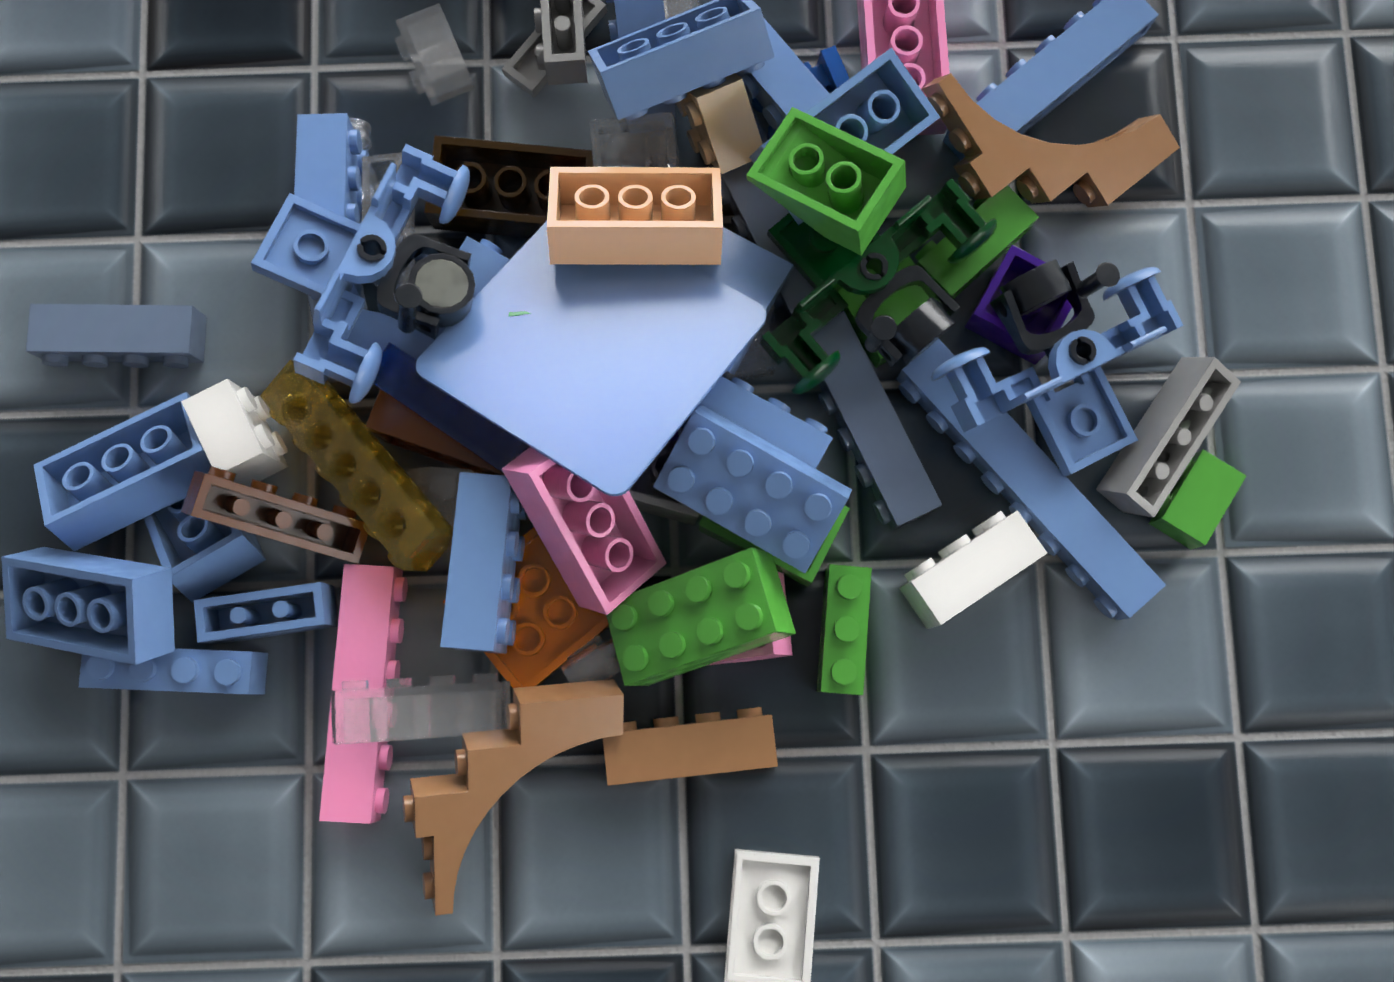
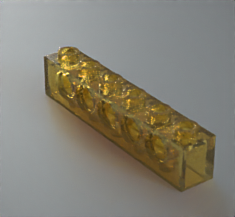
[260,360,453,572]

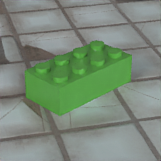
[606,547,796,686]

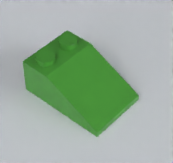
[746,107,906,256]

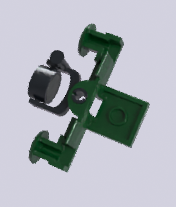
[759,178,997,394]

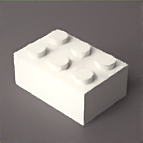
[899,510,1047,629]

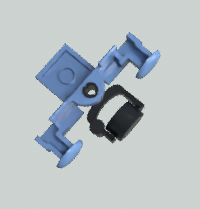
[931,259,1184,477]

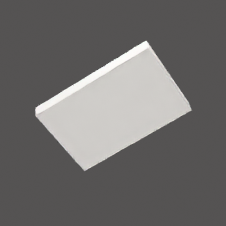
[724,849,820,982]

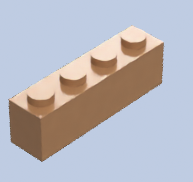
[603,707,778,786]

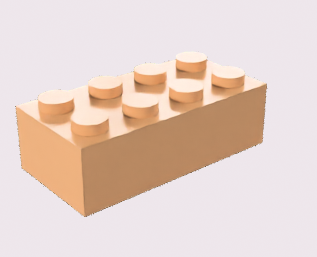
[547,167,723,265]

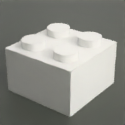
[181,379,288,486]

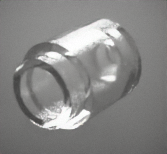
[560,635,621,683]

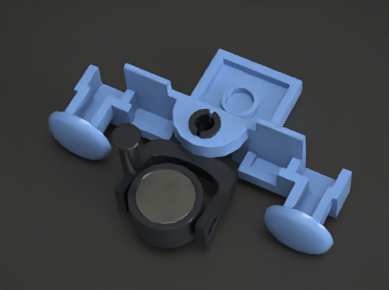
[251,144,475,404]

